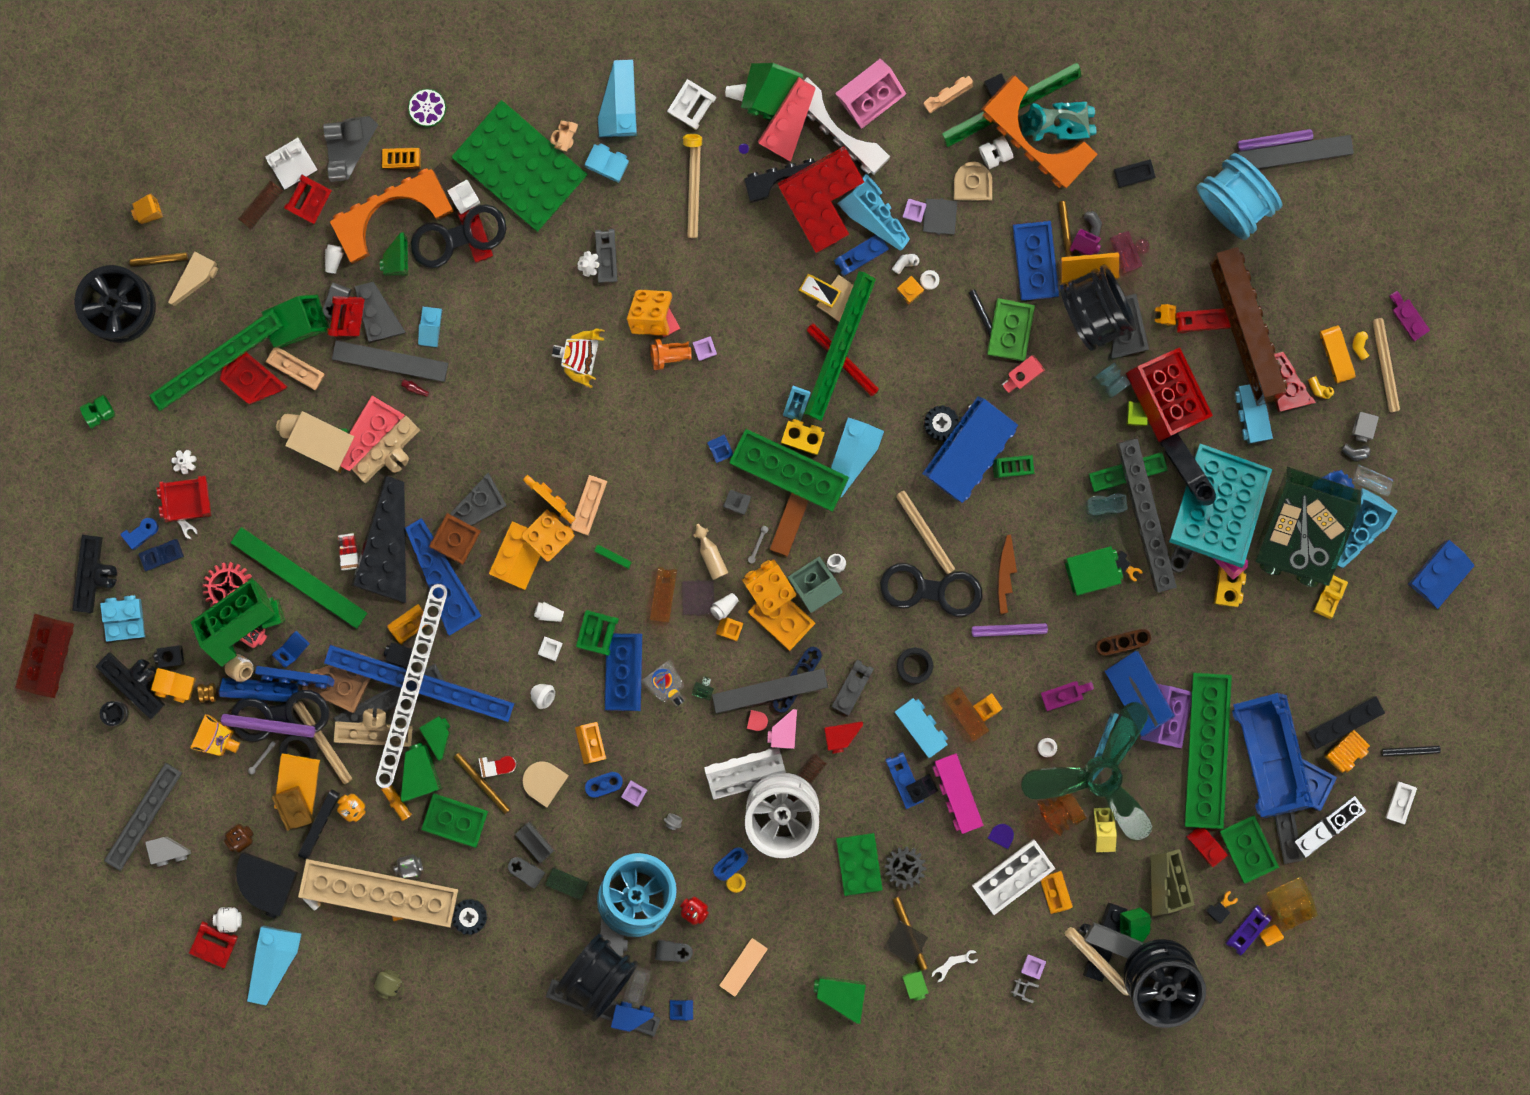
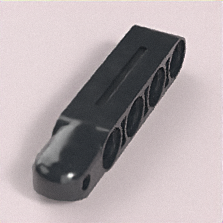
[1160,433,1216,506]

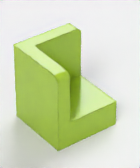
[1126,401,1147,426]

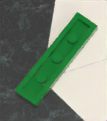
[1088,452,1168,492]

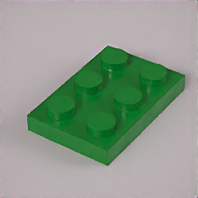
[421,793,489,848]
[1219,815,1279,884]
[836,833,883,896]

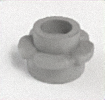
[664,813,682,830]

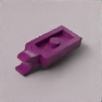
[1389,291,1430,342]
[1040,681,1094,711]

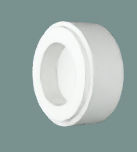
[920,270,939,290]
[1038,738,1057,757]

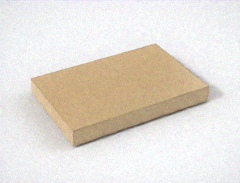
[285,411,355,471]

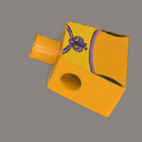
[191,714,240,756]

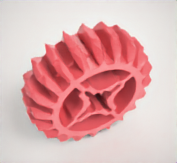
[202,562,252,607]

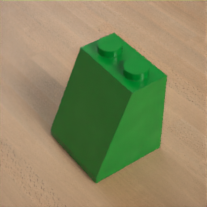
[741,63,803,121]
[261,295,329,348]
[1064,546,1124,596]
[401,743,442,802]
[813,976,866,1024]

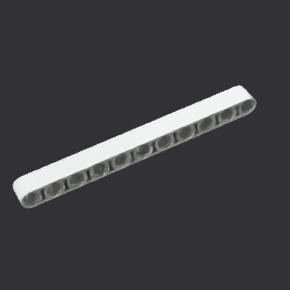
[376,584,447,788]

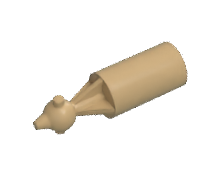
[693,524,728,580]

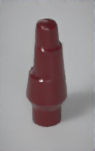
[401,379,429,397]

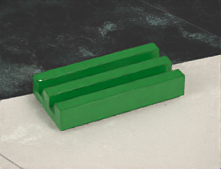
[594,545,632,569]

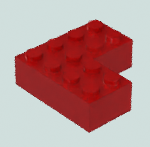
[777,146,864,253]

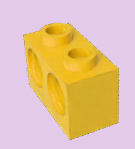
[781,419,825,455]
[1213,566,1246,607]

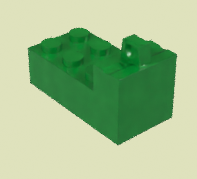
[190,578,275,667]

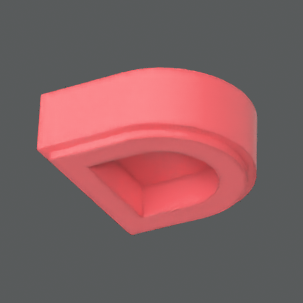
[747,710,768,731]

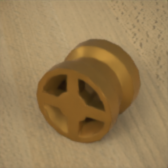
[198,683,216,703]

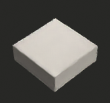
[538,637,563,661]

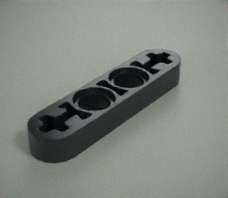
[298,789,340,860]

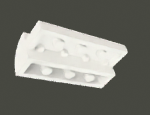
[704,748,786,800]
[972,839,1055,915]

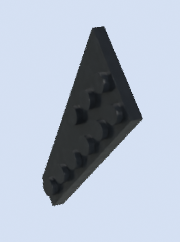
[351,476,406,603]

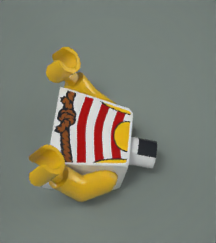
[552,328,605,388]

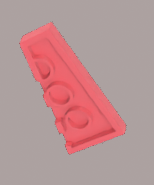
[758,77,816,162]
[341,395,405,471]

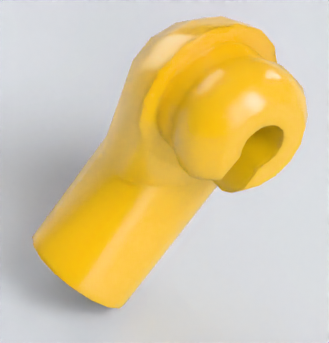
[1352,331,1369,361]
[1308,376,1334,399]

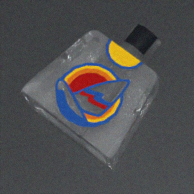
[641,659,685,707]

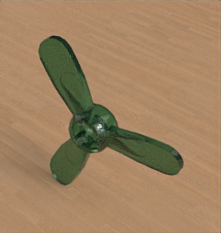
[1021,702,1152,840]

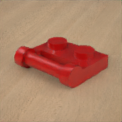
[284,174,332,224]
[327,296,365,337]
[189,922,238,968]

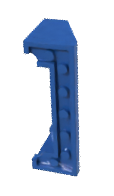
[1232,693,1314,818]

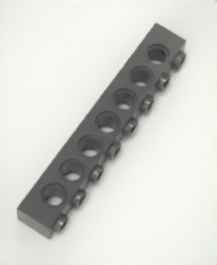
[1116,438,1177,592]

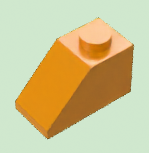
[131,194,163,224]

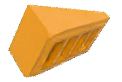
[382,148,421,169]

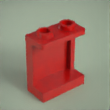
[156,476,212,522]

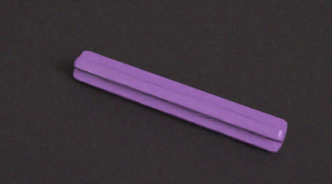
[1237,129,1313,152]
[971,623,1048,637]

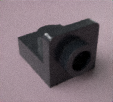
[906,774,938,803]

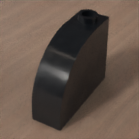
[236,852,298,918]

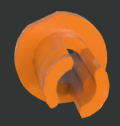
[650,339,691,370]

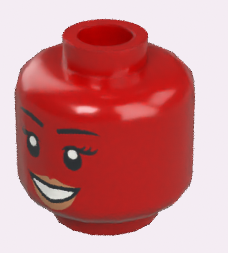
[680,897,709,925]

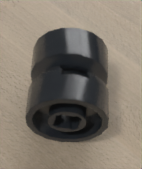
[99,701,129,726]

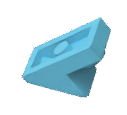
[418,307,442,347]

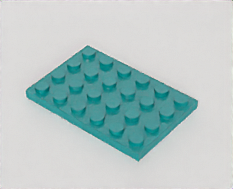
[1169,444,1272,568]

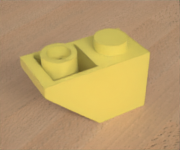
[1094,808,1117,852]

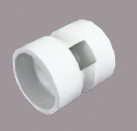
[979,136,1014,170]

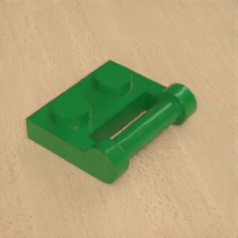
[576,610,619,656]

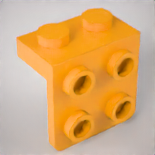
[627,290,672,336]
[522,509,575,561]
[742,559,796,615]

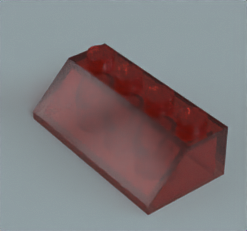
[15,614,74,698]

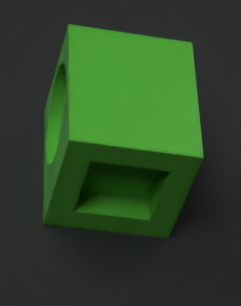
[902,970,928,1001]

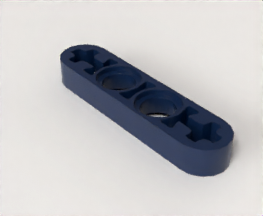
[774,647,822,712]

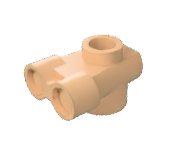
[550,120,578,152]

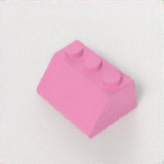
[835,59,906,129]
[767,709,797,749]

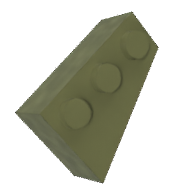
[1151,849,1195,917]

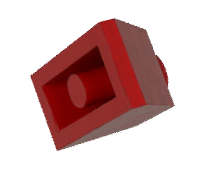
[824,721,863,754]
[1186,827,1228,867]

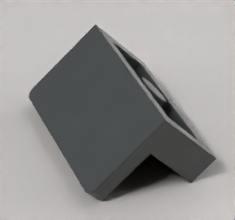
[515,822,555,863]

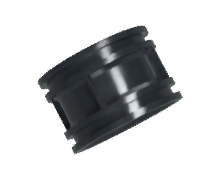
[1060,264,1136,351]
[74,265,156,343]
[555,933,639,1022]
[1123,939,1206,1028]

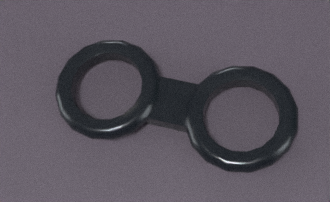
[411,204,507,268]
[880,563,983,617]
[230,690,329,742]

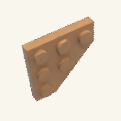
[302,653,371,714]

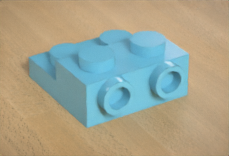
[100,595,145,642]

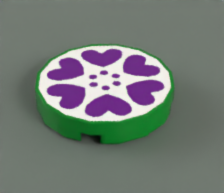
[408,89,447,127]

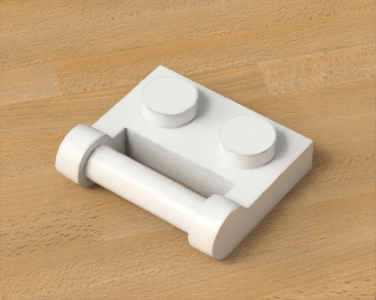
[667,79,716,130]

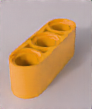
[1319,325,1355,384]

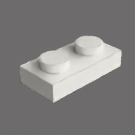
[1385,782,1417,824]

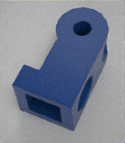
[120,518,159,550]

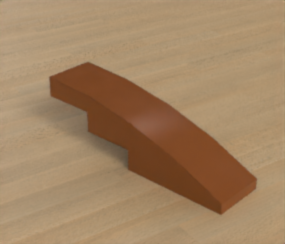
[997,534,1017,614]

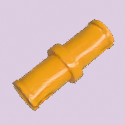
[381,784,412,821]

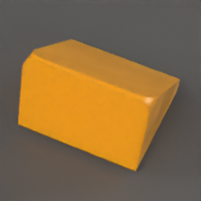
[716,617,743,641]
[973,693,1002,721]
[1259,925,1284,946]

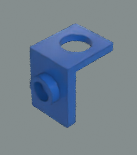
[272,631,310,668]

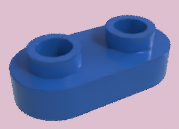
[585,772,623,797]
[713,847,748,881]

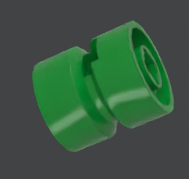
[79,394,116,429]

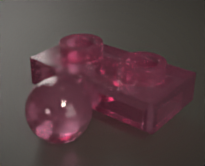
[1110,231,1150,273]

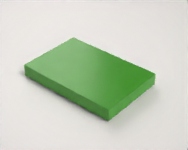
[987,298,1035,362]

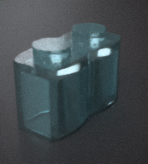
[1086,494,1128,516]

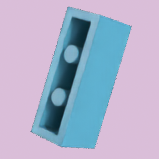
[1235,384,1273,444]
[894,698,948,758]

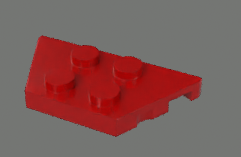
[220,352,288,405]

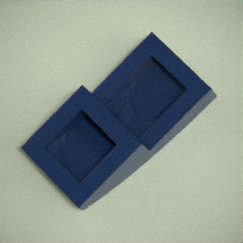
[139,539,184,571]

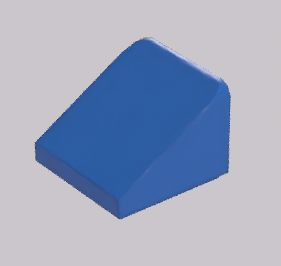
[707,435,733,463]
[670,1000,693,1020]

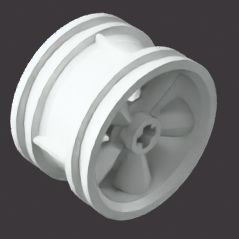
[745,773,819,858]

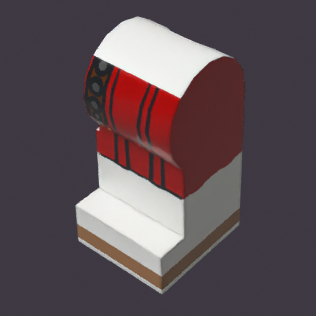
[338,533,359,570]
[479,756,516,778]

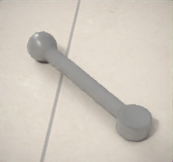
[748,526,768,563]
[248,741,276,774]

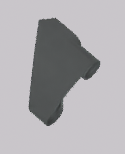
[323,116,378,182]

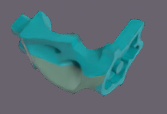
[1020,102,1097,141]

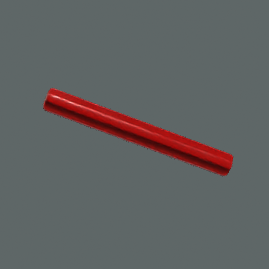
[807,324,879,396]

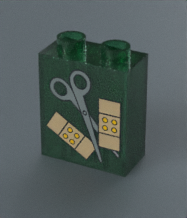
[1255,467,1361,587]

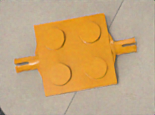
[522,475,576,524]

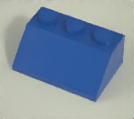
[1408,540,1475,609]

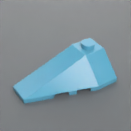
[598,60,637,138]
[831,417,884,497]
[247,926,301,1005]

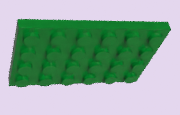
[451,100,588,232]

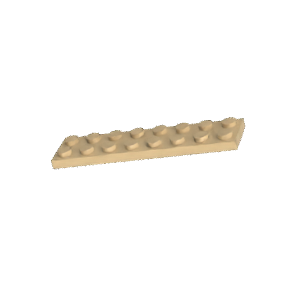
[298,859,458,928]

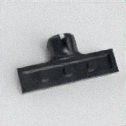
[72,535,117,613]
[96,652,165,719]
[1078,902,1128,982]

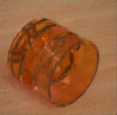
[1037,785,1087,836]

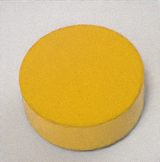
[683,134,702,147]
[726,873,746,893]

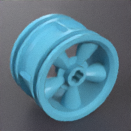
[1197,153,1282,240]
[597,853,676,937]

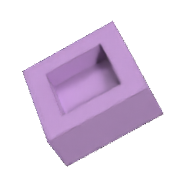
[903,199,927,223]
[693,336,717,361]
[621,781,647,807]
[1021,954,1046,979]

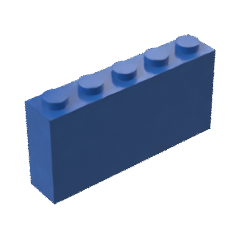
[922,396,1018,503]

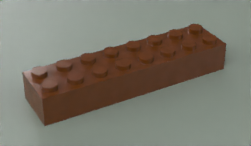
[1209,247,1287,406]

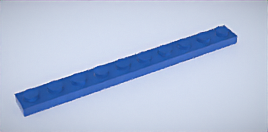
[324,645,514,722]

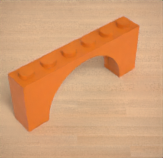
[981,75,1098,188]
[330,168,455,264]

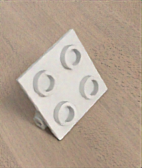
[266,138,317,189]

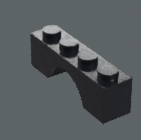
[744,159,818,203]
[1305,696,1385,749]

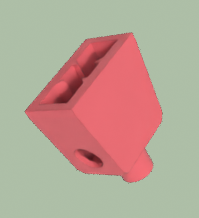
[1002,355,1045,393]

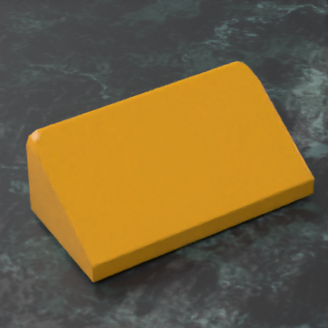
[387,604,427,644]
[575,722,606,764]
[1040,871,1073,914]

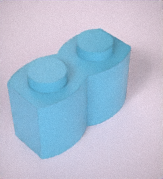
[584,143,629,183]

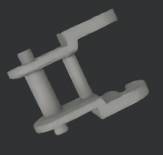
[1011,979,1039,1003]

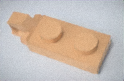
[923,76,973,113]

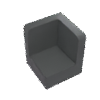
[723,490,751,515]

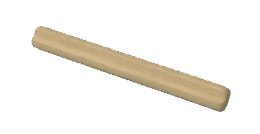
[687,146,701,238]
[1373,318,1400,412]
[896,491,955,574]
[293,701,352,784]
[1065,927,1129,996]

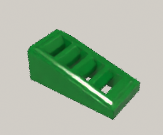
[992,455,1035,478]

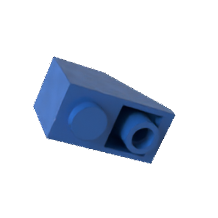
[611,1001,654,1032]

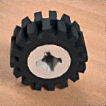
[924,405,959,441]
[452,899,487,935]

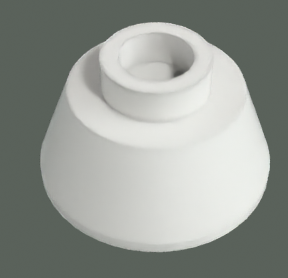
[530,684,555,709]

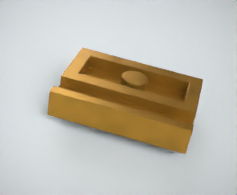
[272,786,314,831]

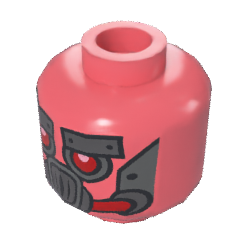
[240,624,267,648]

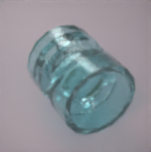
[1095,362,1131,398]

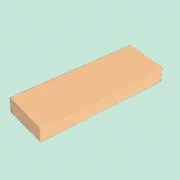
[266,347,325,391]
[571,475,607,535]
[719,938,768,996]

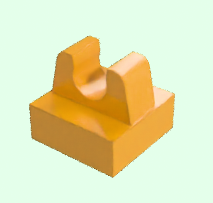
[1155,304,1176,325]

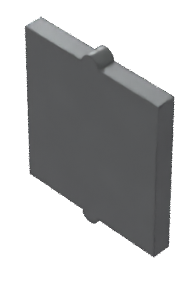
[923,198,957,235]

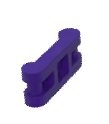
[1225,905,1272,956]

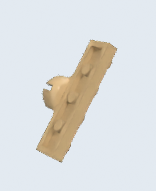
[352,416,420,483]
[334,708,412,747]

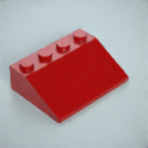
[1126,347,1213,442]

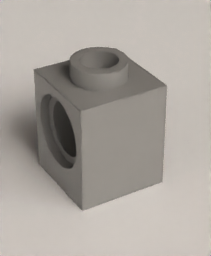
[1352,412,1379,442]

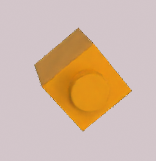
[896,276,924,305]

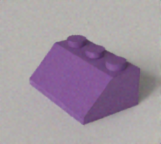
[1140,684,1192,748]

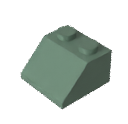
[788,556,843,613]

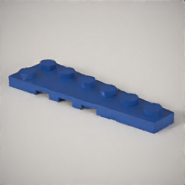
[405,518,482,636]

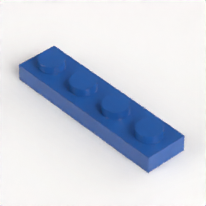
[255,666,335,689]
[219,678,299,702]

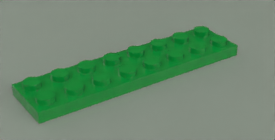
[1184,673,1232,829]

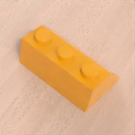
[1058,253,1119,286]
[489,521,540,590]

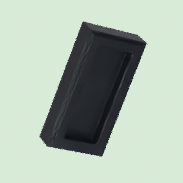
[1114,159,1156,188]

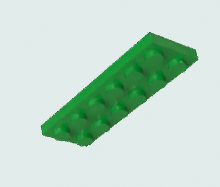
[729,429,850,512]

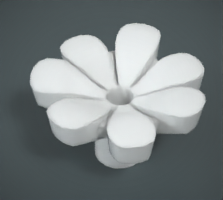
[578,251,599,277]
[172,450,197,475]

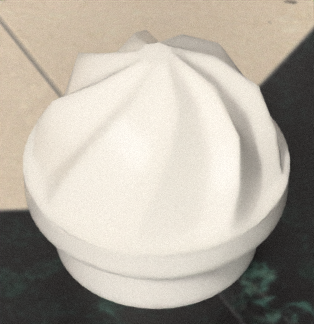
[827,554,846,573]

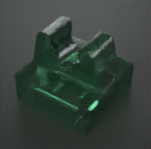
[692,676,714,701]

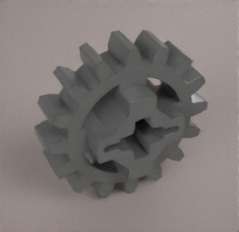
[884,846,926,889]

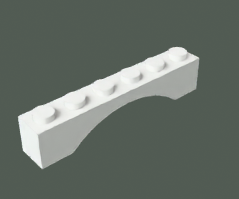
[805,77,890,175]

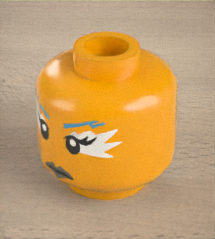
[337,794,366,822]

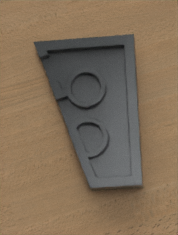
[450,473,507,526]

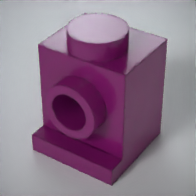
[1070,229,1101,255]

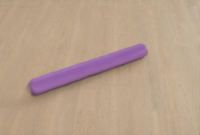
[221,714,315,738]

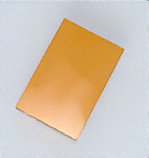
[748,600,816,651]
[274,753,320,814]

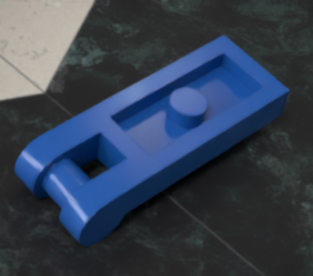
[833,235,889,277]
[885,752,924,809]

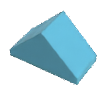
[783,386,811,421]

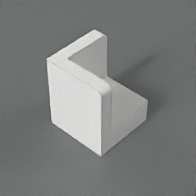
[447,180,480,214]

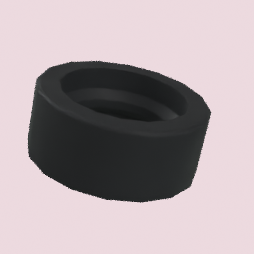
[897,647,933,684]
[279,735,318,759]

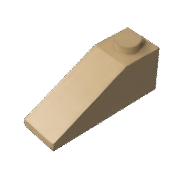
[168,251,218,306]

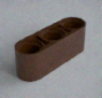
[1095,629,1151,656]

